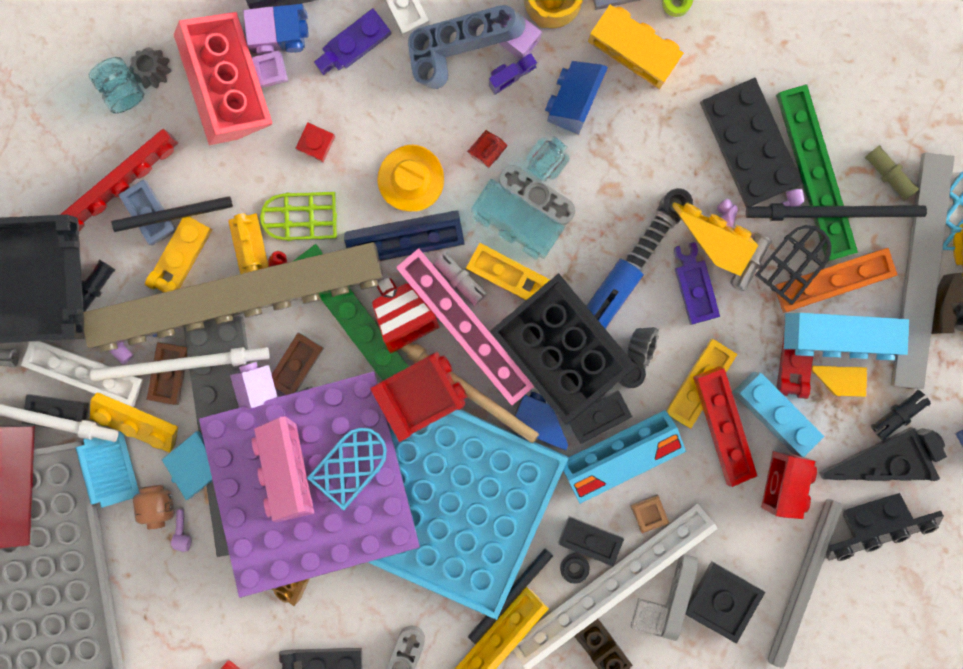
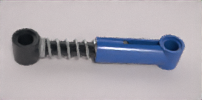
[586,188,693,329]

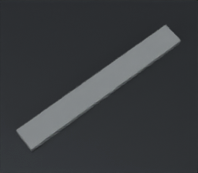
[891,153,955,389]

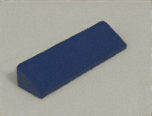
[344,210,465,261]

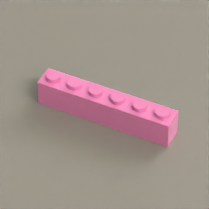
[396,248,534,405]

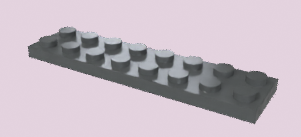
[183,316,250,557]

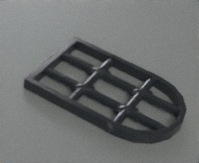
[755,225,832,305]

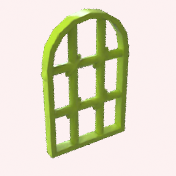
[260,192,337,241]

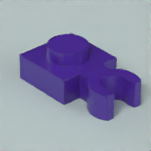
[489,53,537,95]

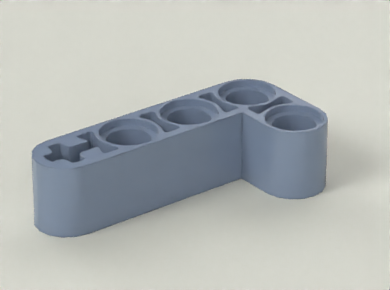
[408,5,526,89]

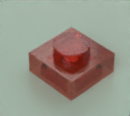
[467,130,508,168]

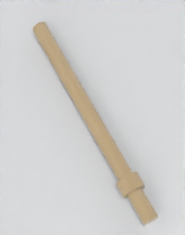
[400,343,539,444]

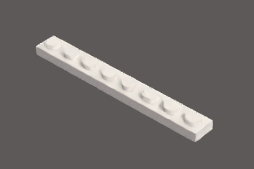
[513,504,718,669]

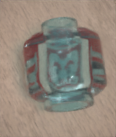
[526,136,570,181]

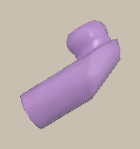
[717,199,738,227]

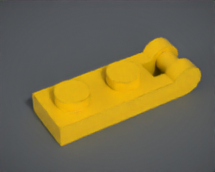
[145,217,213,293]
[466,242,550,301]

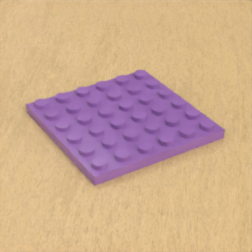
[199,371,420,598]

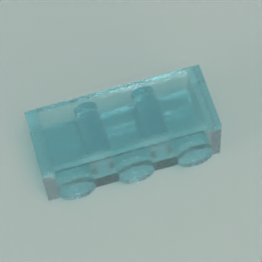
[471,179,565,260]

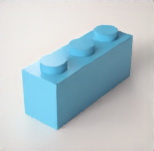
[732,372,825,458]

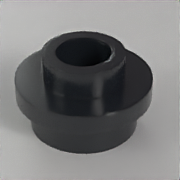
[560,553,590,584]

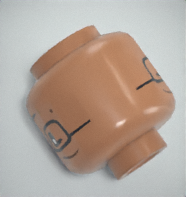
[133,485,174,530]

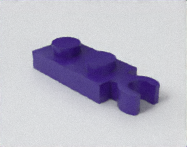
[674,242,720,325]

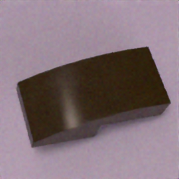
[931,273,963,334]
[574,618,633,669]

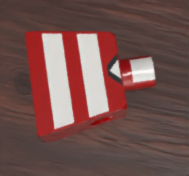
[372,278,440,354]

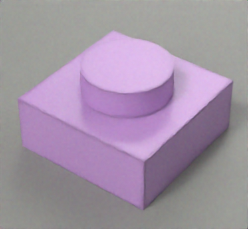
[252,51,288,88]

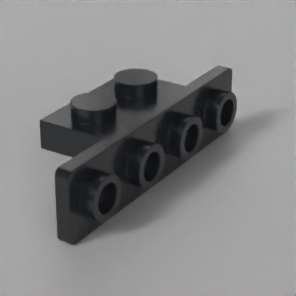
[826,493,944,561]

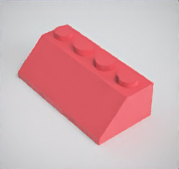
[174,12,272,146]

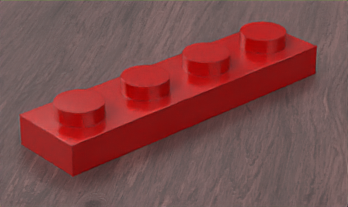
[693,366,758,487]

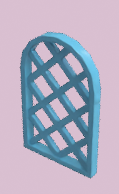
[307,428,387,511]

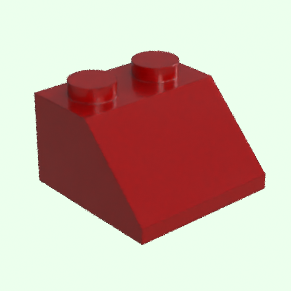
[761,451,817,519]

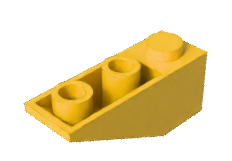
[672,202,758,276]

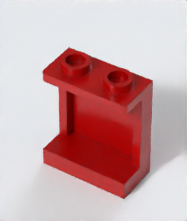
[370,351,467,442]

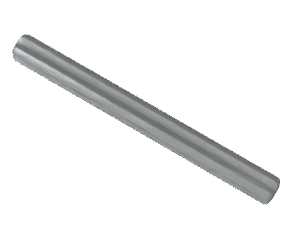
[768,499,843,668]

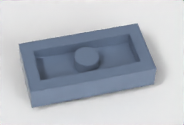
[119,179,176,246]

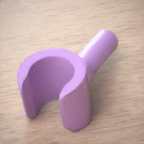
[782,189,804,206]
[171,509,192,552]

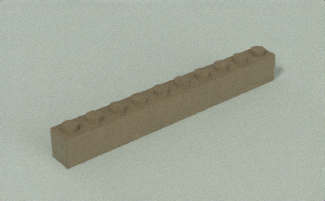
[83,242,384,353]

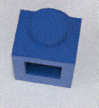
[273,4,309,53]

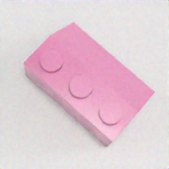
[252,416,315,522]

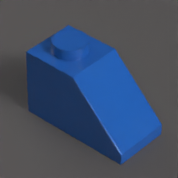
[514,391,568,450]

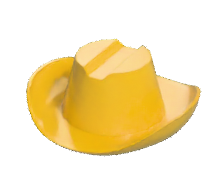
[377,144,444,212]

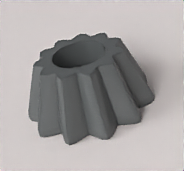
[129,47,171,89]
[627,327,659,369]

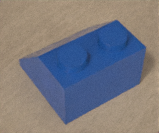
[545,61,608,135]

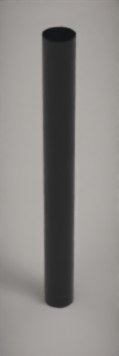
[111,196,233,232]
[468,548,553,644]

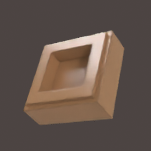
[630,495,669,534]

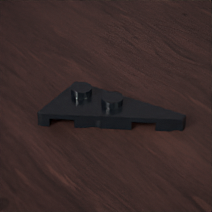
[819,427,940,481]

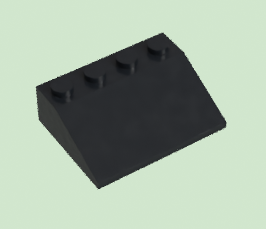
[490,273,637,425]

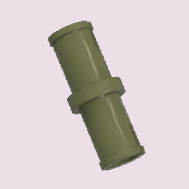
[864,145,919,201]

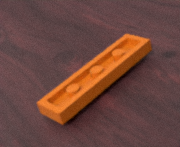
[774,248,898,313]

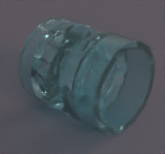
[89,57,145,114]

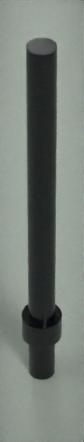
[746,203,927,221]

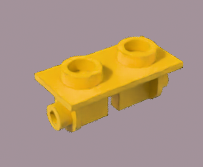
[228,213,268,274]

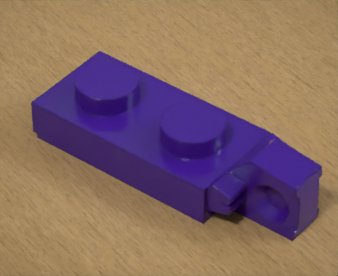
[314,8,392,75]

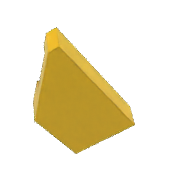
[811,366,867,397]

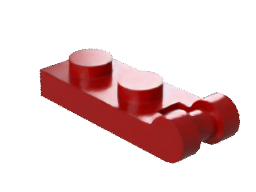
[776,330,814,399]

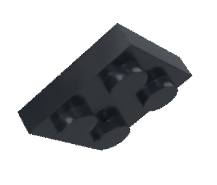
[685,561,766,644]

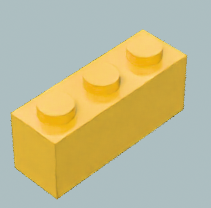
[588,4,684,89]

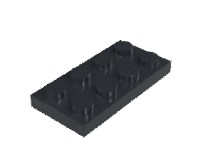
[700,77,803,207]

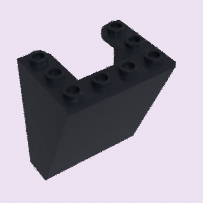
[0,214,85,344]

